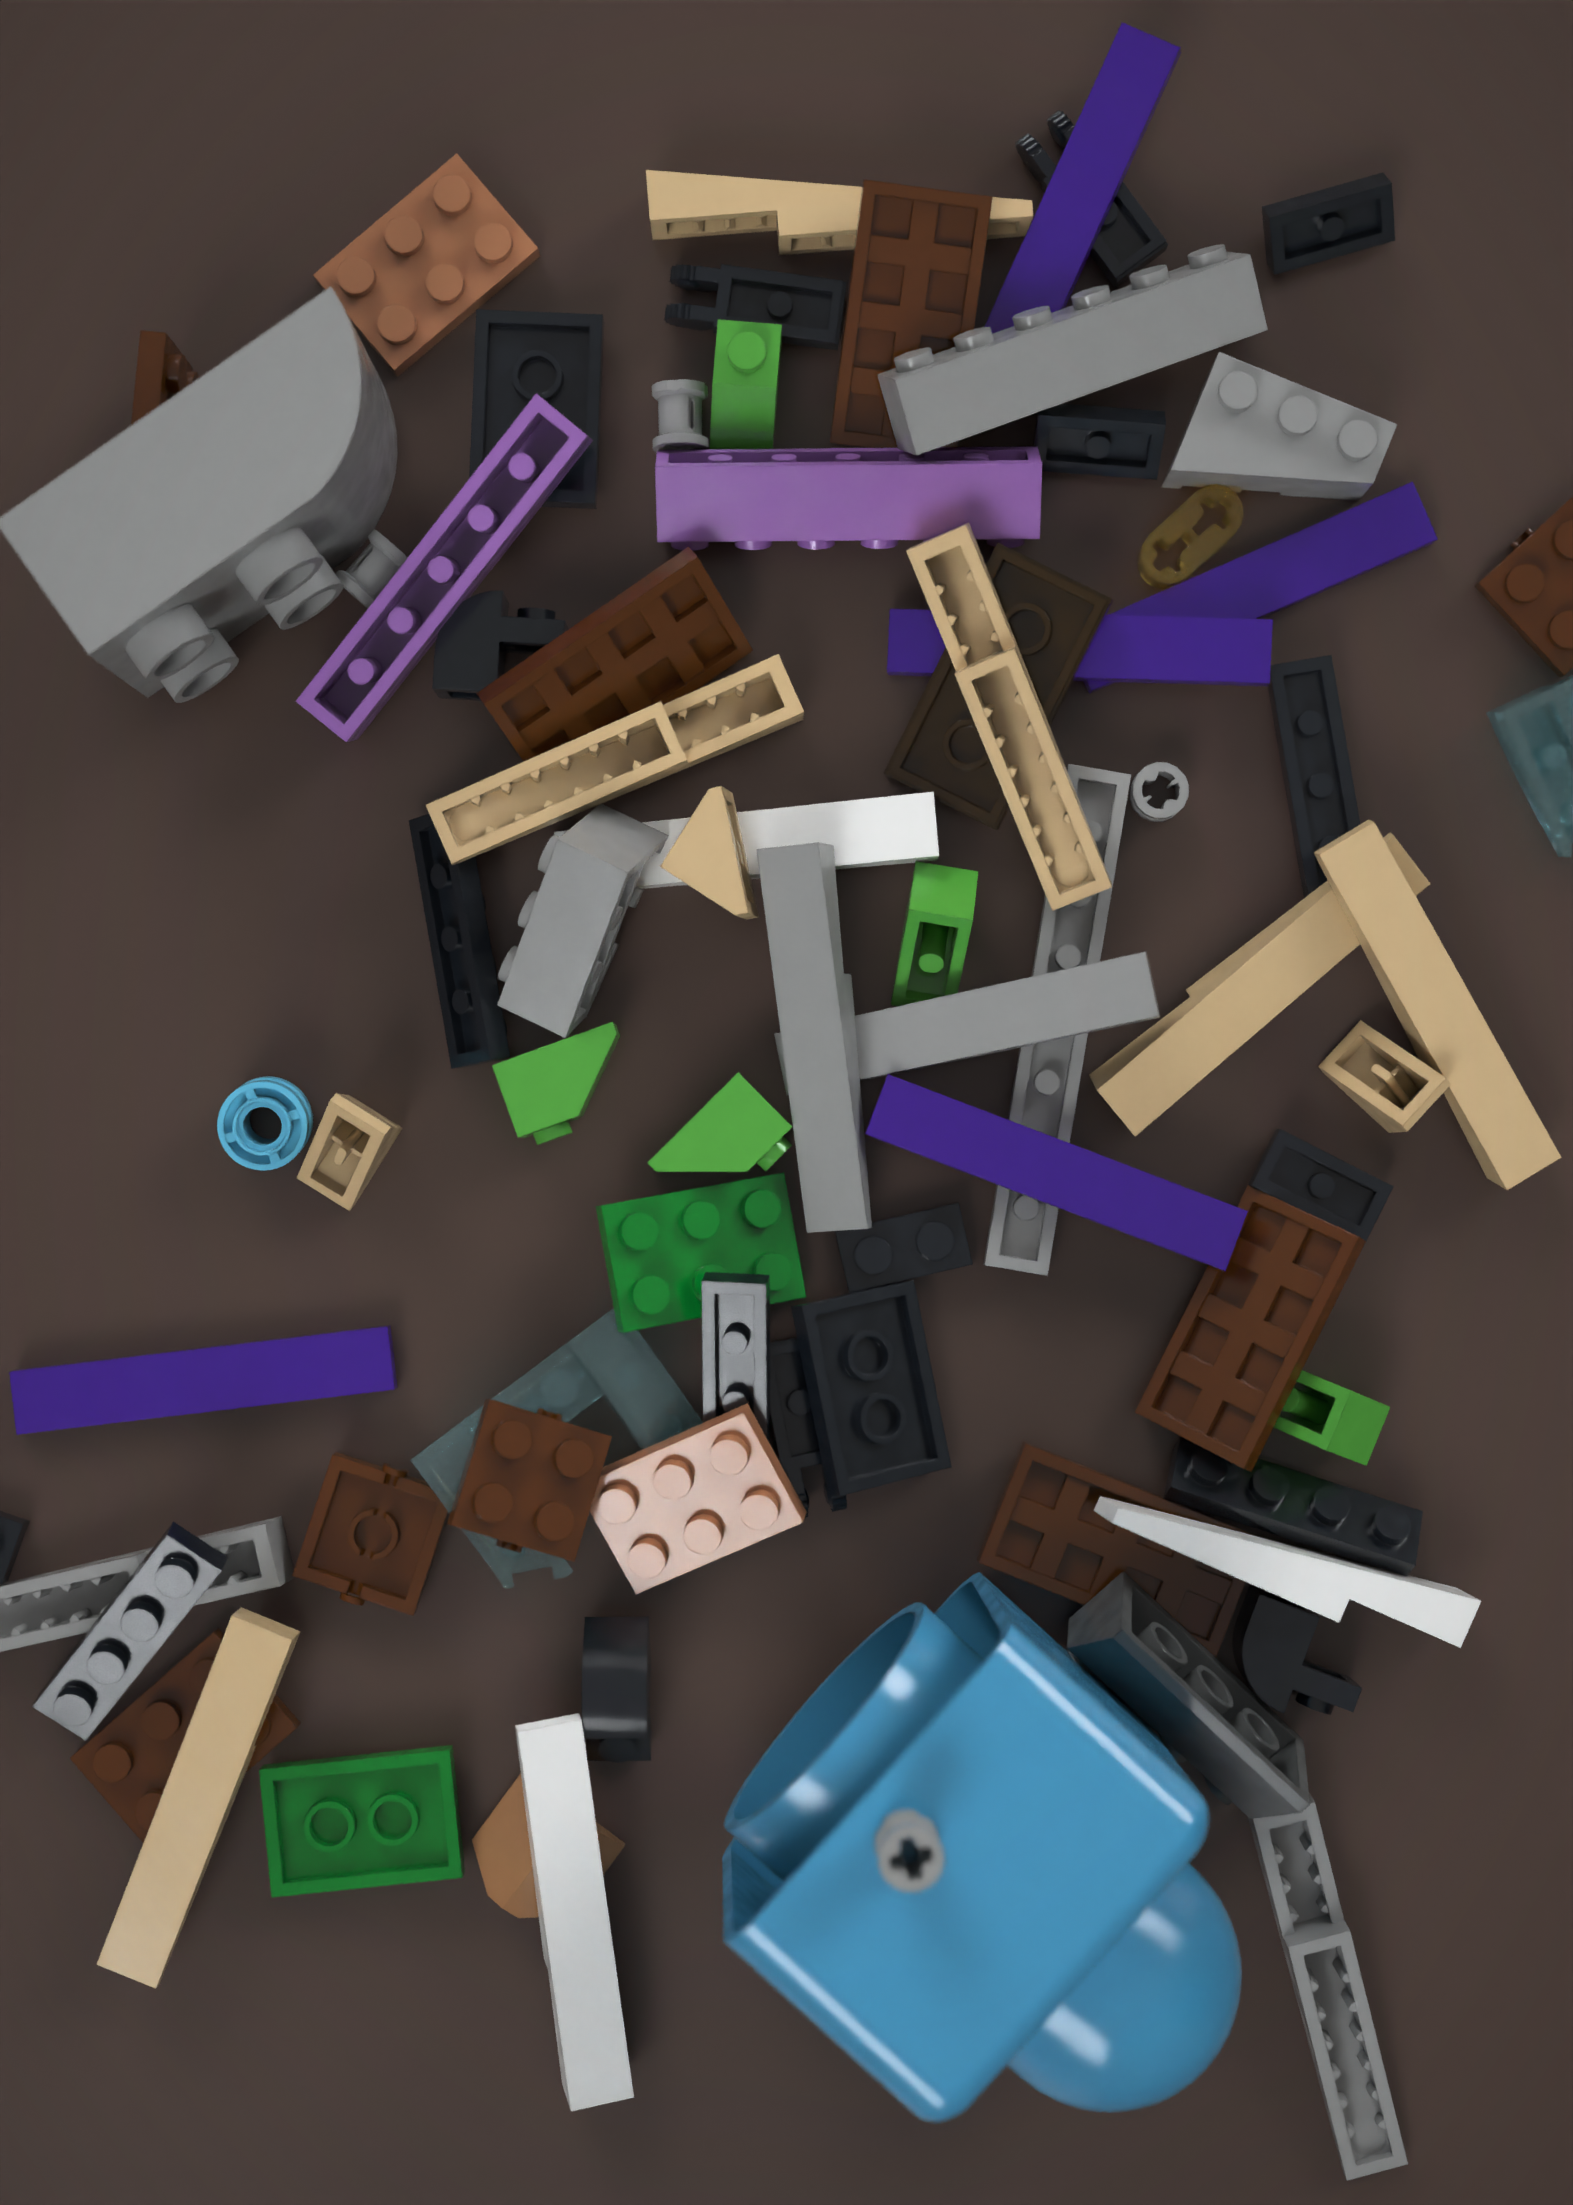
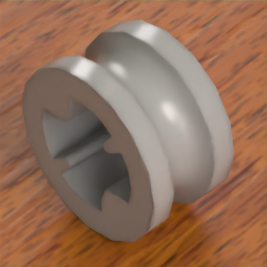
[1129,762,1189,822]

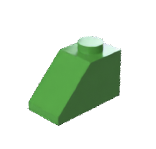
[709,319,782,449]
[891,861,978,1006]
[492,1022,620,1145]
[647,1072,792,1172]
[1273,1370,1390,1466]

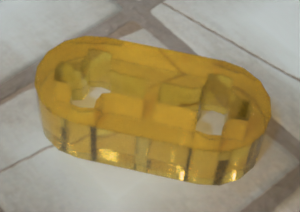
[1137,484,1244,590]

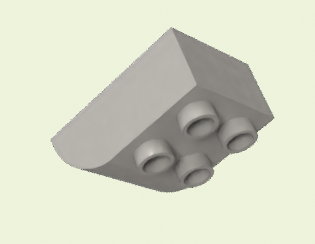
[0,287,398,703]

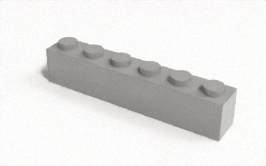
[877,244,1268,456]

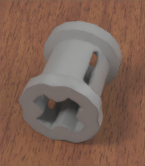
[652,379,709,453]
[335,529,408,609]
[874,1809,944,1893]

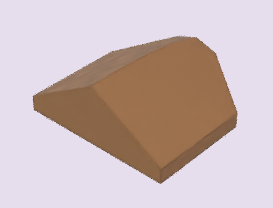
[472,1773,625,1918]

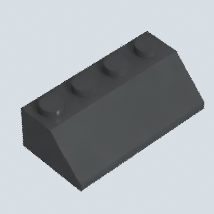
[1067,1571,1310,1819]

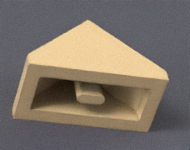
[660,786,759,920]
[1318,1020,1451,1133]
[297,1093,403,1211]

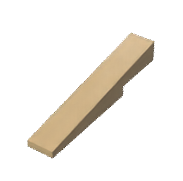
[646,170,1033,255]
[906,523,1112,911]
[426,654,804,865]
[1313,820,1562,1190]
[1089,832,1430,1137]
[96,1607,301,1989]

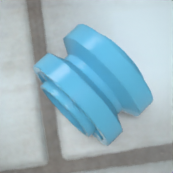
[217,1076,313,1171]

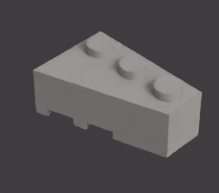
[1161,352,1398,501]
[497,804,669,1038]

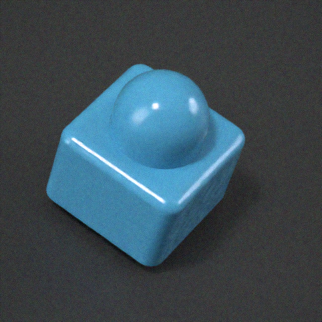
[722,1572,1242,2122]

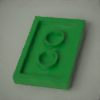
[596,1172,806,1333]
[259,1745,465,1898]

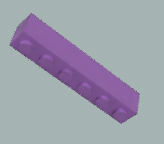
[296,393,593,742]
[655,446,1042,551]

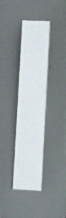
[554,792,939,889]
[1094,1496,1481,1648]
[515,1713,634,2112]

